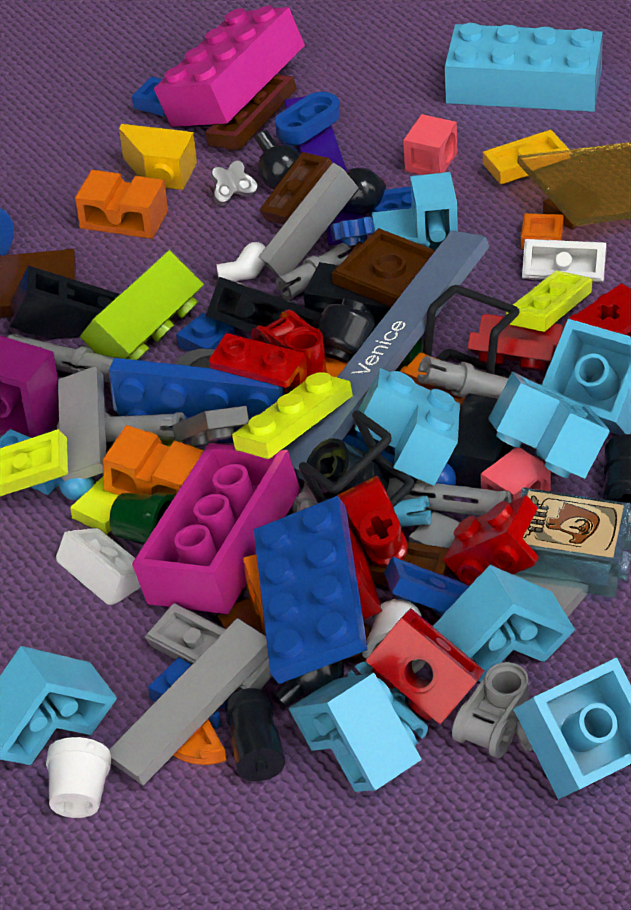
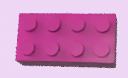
[154,5,305,127]
[132,443,301,614]

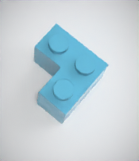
[372,172,458,250]
[355,368,460,486]
[488,372,610,479]
[433,565,575,682]
[0,646,117,765]
[288,673,422,792]

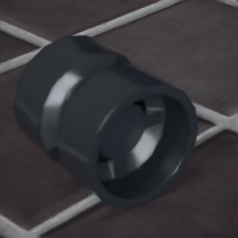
[307,438,389,499]

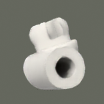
[216,242,266,281]

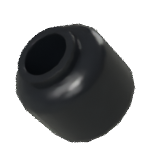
[317,298,376,363]

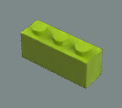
[80,250,204,360]

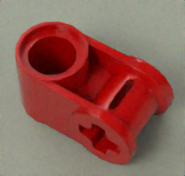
[251,309,327,376]
[336,475,408,568]

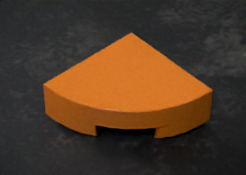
[173,719,226,765]

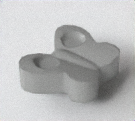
[211,160,258,206]

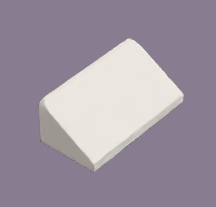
[522,239,606,283]
[56,528,141,605]

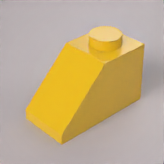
[119,124,197,190]

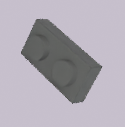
[172,406,249,447]

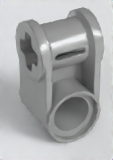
[452,662,529,759]

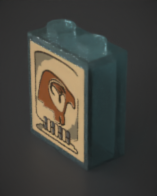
[513,487,631,598]

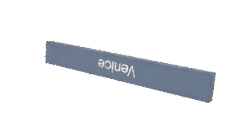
[282,230,489,480]

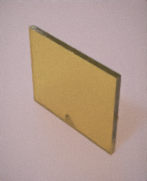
[517,142,631,226]

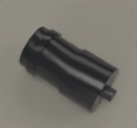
[603,434,631,517]
[225,688,285,781]

